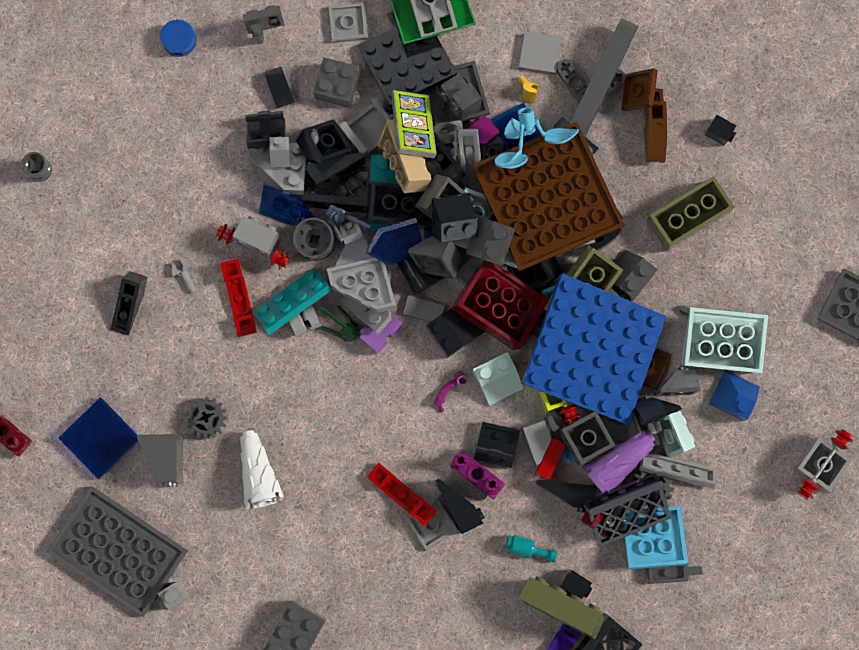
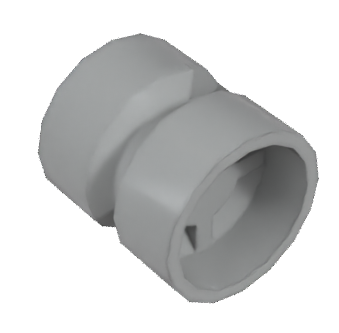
[289,305,321,337]

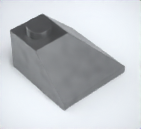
[655,367,701,396]

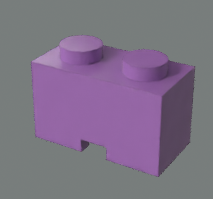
[360,314,403,354]

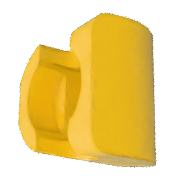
[518,76,539,103]

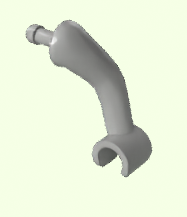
[647,421,662,446]

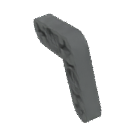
[557,59,626,104]

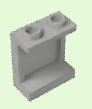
[339,99,394,157]

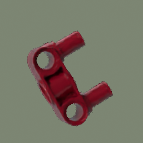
[0,415,32,457]

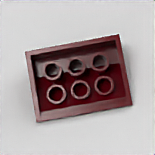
[451,260,549,350]

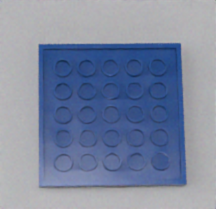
[521,273,666,425]

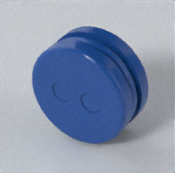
[160,19,197,57]

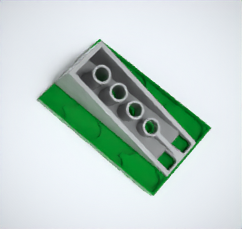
[389,0,476,45]

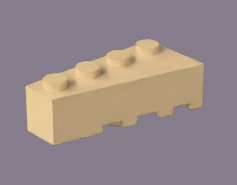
[377,120,431,193]

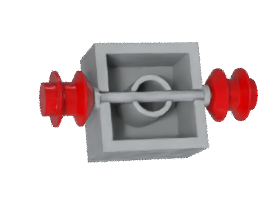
[216,216,290,270]
[792,429,853,500]

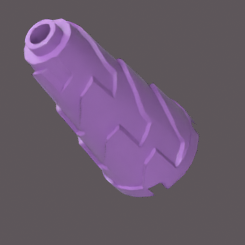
[582,431,656,494]

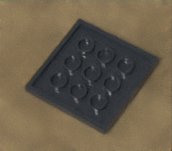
[358,27,457,108]

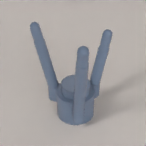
[326,205,370,242]

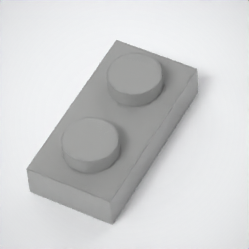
[338,212,363,244]

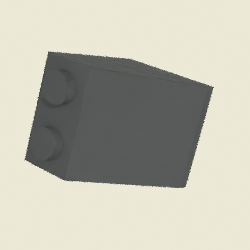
[137,434,183,487]

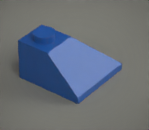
[709,370,760,421]

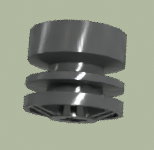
[293,218,336,260]

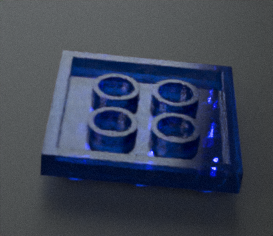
[59,397,139,479]

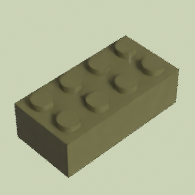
[647,176,735,251]
[544,245,623,310]
[519,576,605,640]

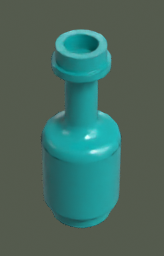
[505,534,557,563]

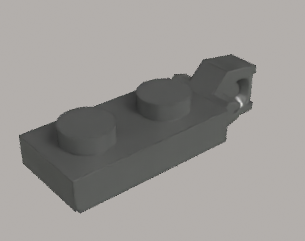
[647,562,703,584]

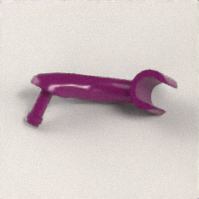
[434,371,467,413]

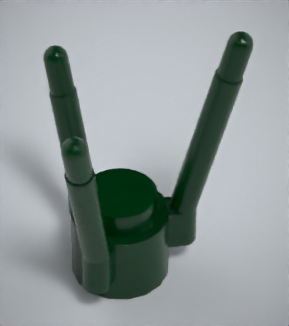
[319,305,360,342]

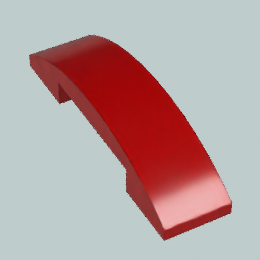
[220,258,257,337]
[367,462,437,527]

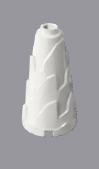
[240,430,284,509]

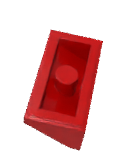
[535,439,565,479]

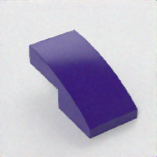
[547,623,581,650]

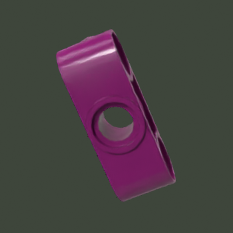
[449,450,506,500]

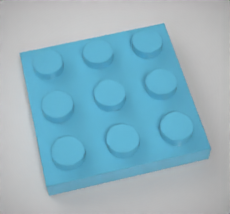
[622,506,688,570]

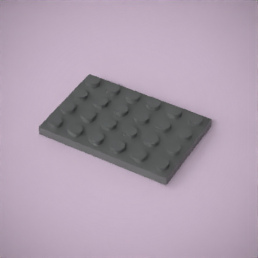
[46,486,189,617]

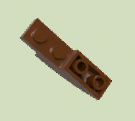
[643,88,667,163]

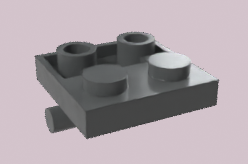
[243,5,285,44]

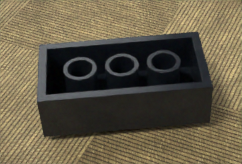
[365,181,432,230]

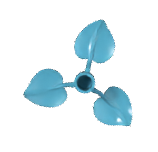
[495,107,579,168]

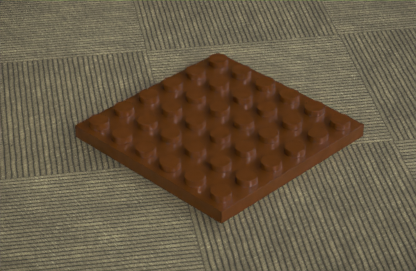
[472,122,625,272]

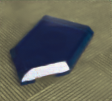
[259,184,315,226]
[365,217,422,265]

